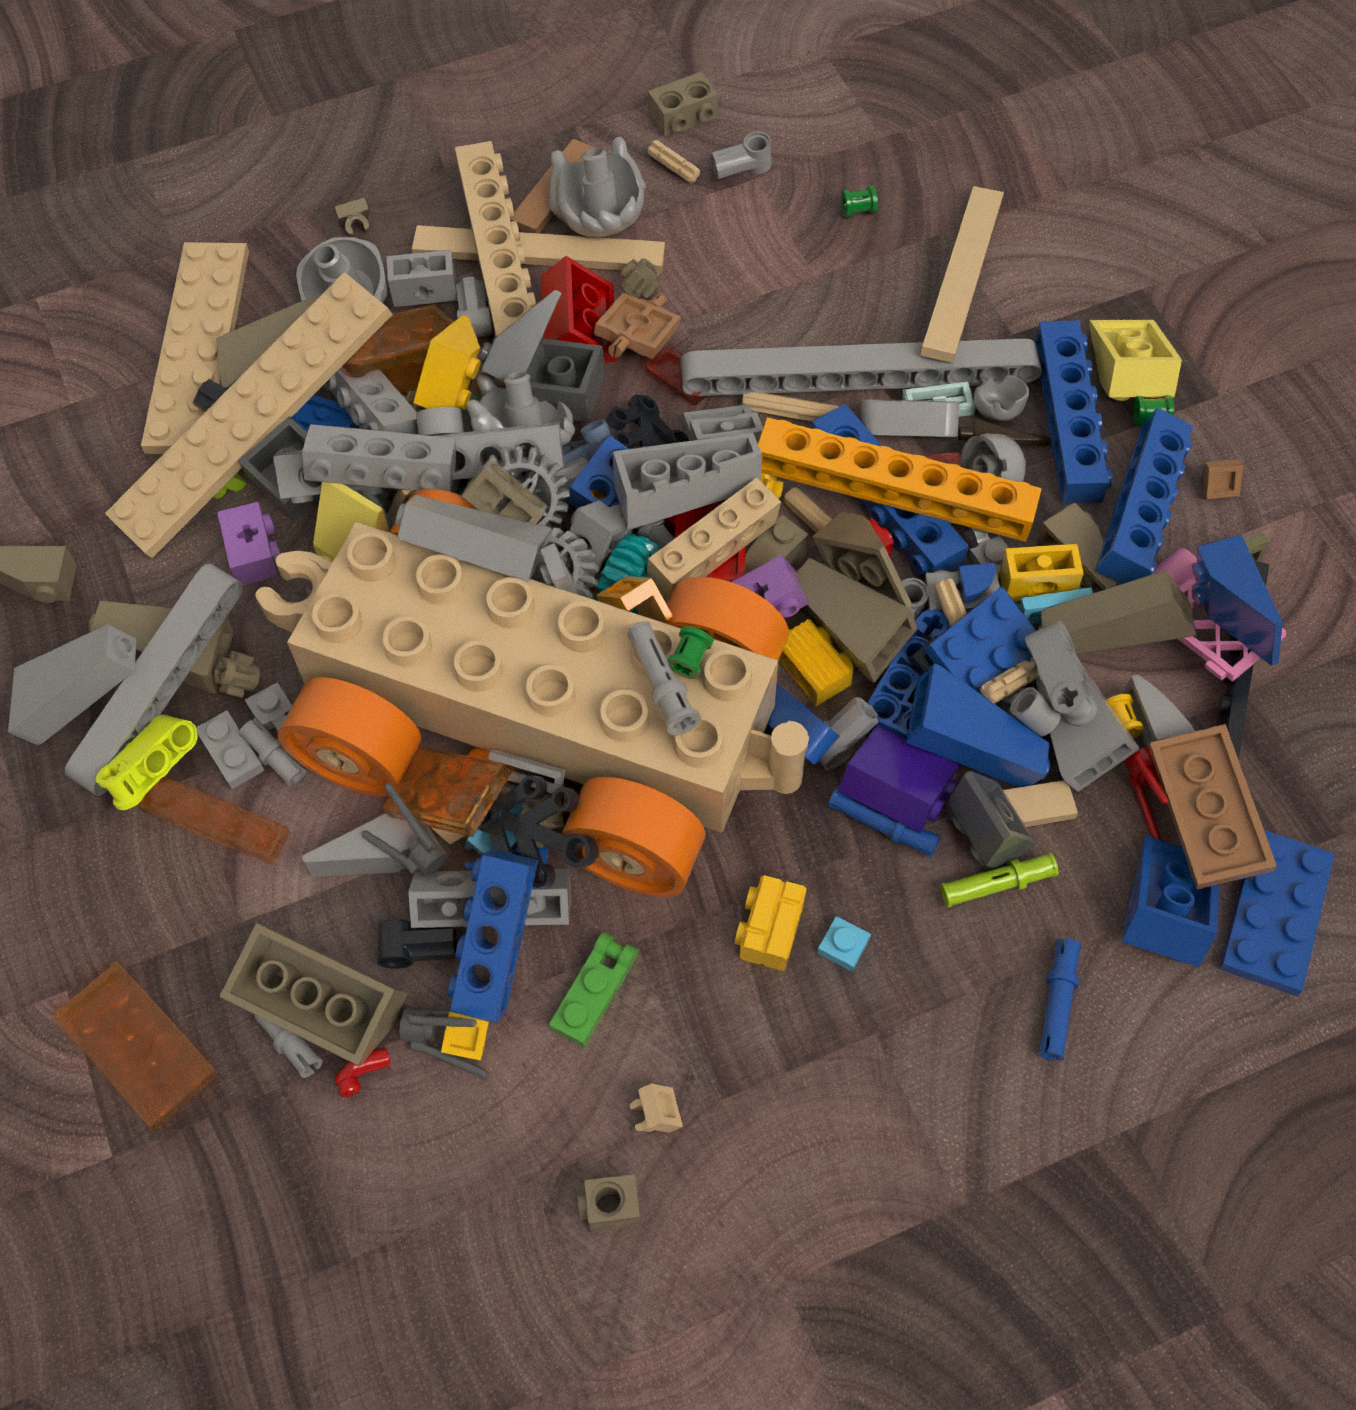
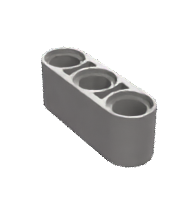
[860,400,960,437]

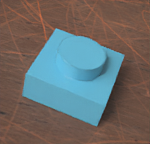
[817,916,871,972]

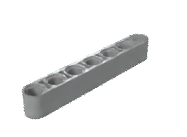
[65,563,243,796]

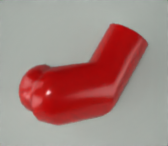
[334,1047,390,1098]

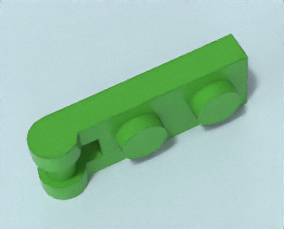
[549,932,639,1048]

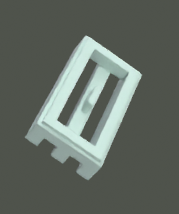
[902,382,975,417]

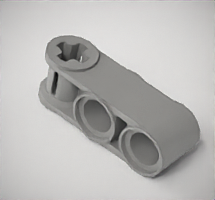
[1025,619,1097,727]

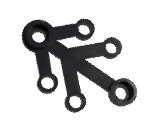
[606,395,689,448]
[469,776,599,888]

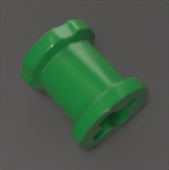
[841,185,878,218]
[1133,395,1174,426]
[667,626,714,679]

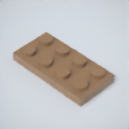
[1149,724,1277,889]

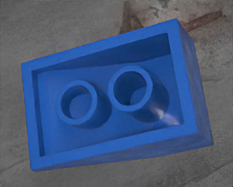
[1192,534,1283,666]
[1122,835,1219,967]

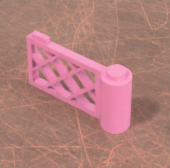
[1153,548,1286,682]

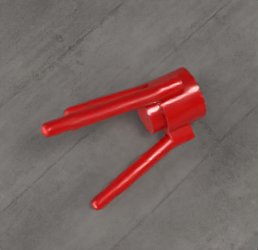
[1125,747,1168,840]

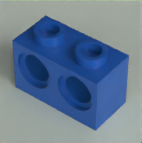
[566,435,629,509]

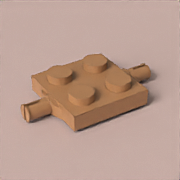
[594,292,681,359]

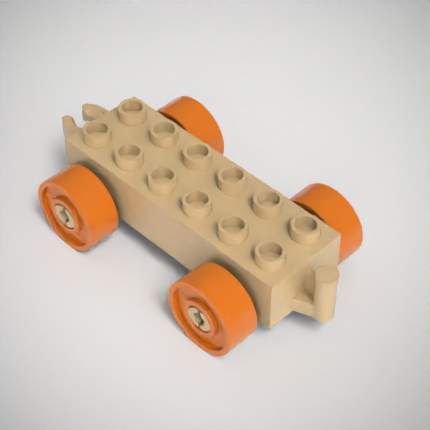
[255,489,809,897]

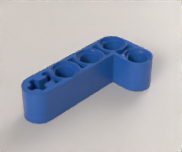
[868,610,949,739]

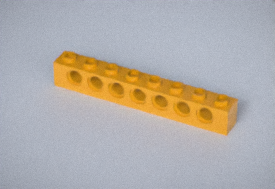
[758,417,1042,542]

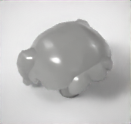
[549,137,646,238]
[467,372,575,461]

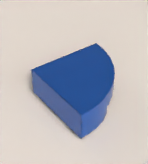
[958,563,995,603]

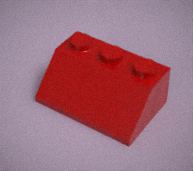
[541,256,618,363]

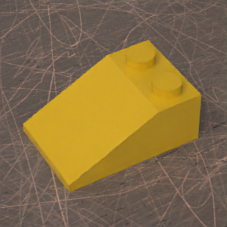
[413,315,481,410]

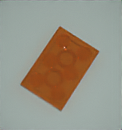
[382,747,511,837]

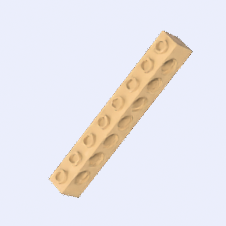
[455,141,543,337]

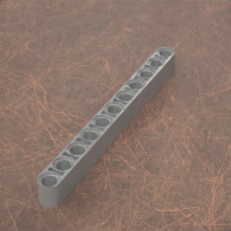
[680,338,1042,396]

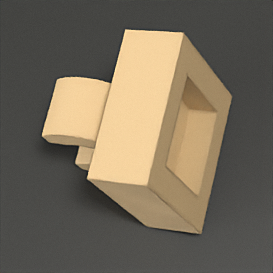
[630,1083,683,1133]

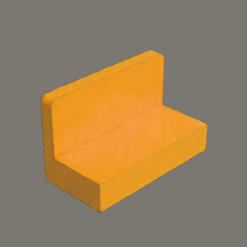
[596,576,673,621]

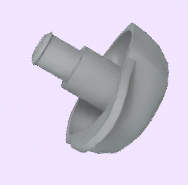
[296,237,387,303]

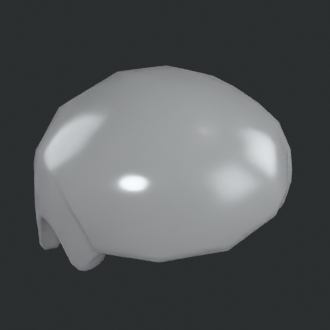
[974,375,1029,422]

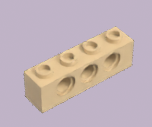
[646,478,781,601]

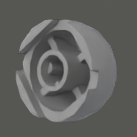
[960,433,1026,482]

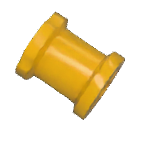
[1107,694,1145,738]

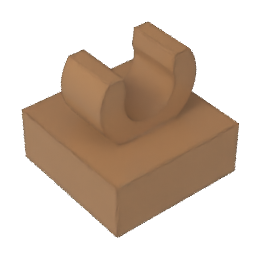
[1202,459,1243,500]

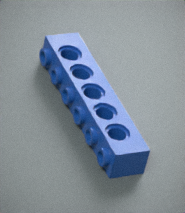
[1035,320,1112,504]
[811,404,969,578]
[1095,407,1193,584]

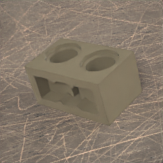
[648,71,718,137]
[461,458,547,524]

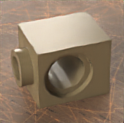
[578,1174,641,1232]

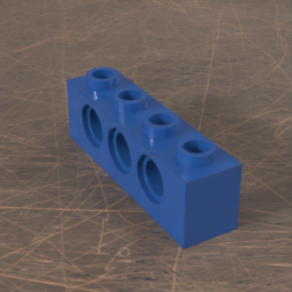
[448,849,538,1023]

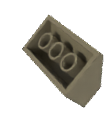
[219,923,408,1066]

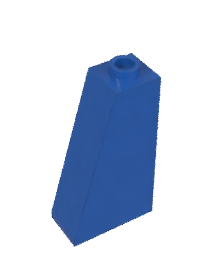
[906,663,1050,787]

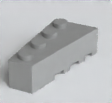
[613,433,762,530]

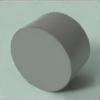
[416,407,464,436]

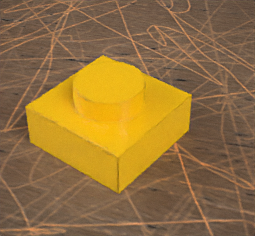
[441,1011,490,1061]

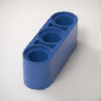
[767,683,840,765]

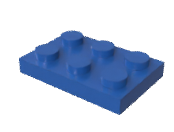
[924,587,1036,696]

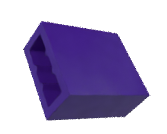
[838,725,958,833]

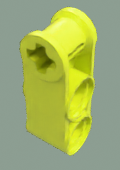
[96,714,198,811]

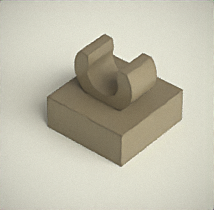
[334,197,369,237]

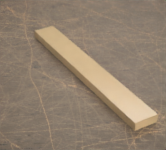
[920,186,1004,363]
[412,225,665,273]

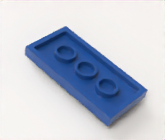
[1219,830,1335,997]

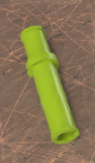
[940,852,1059,908]

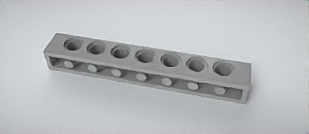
[273,422,565,503]

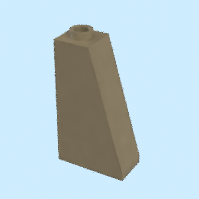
[216,294,321,390]
[796,558,918,683]
[1038,570,1197,654]
[89,601,234,693]

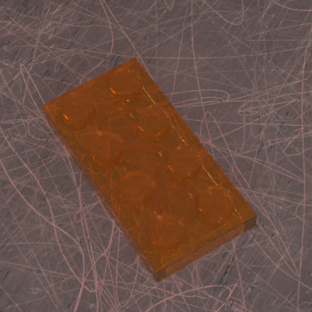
[342,304,454,376]
[52,961,219,1132]

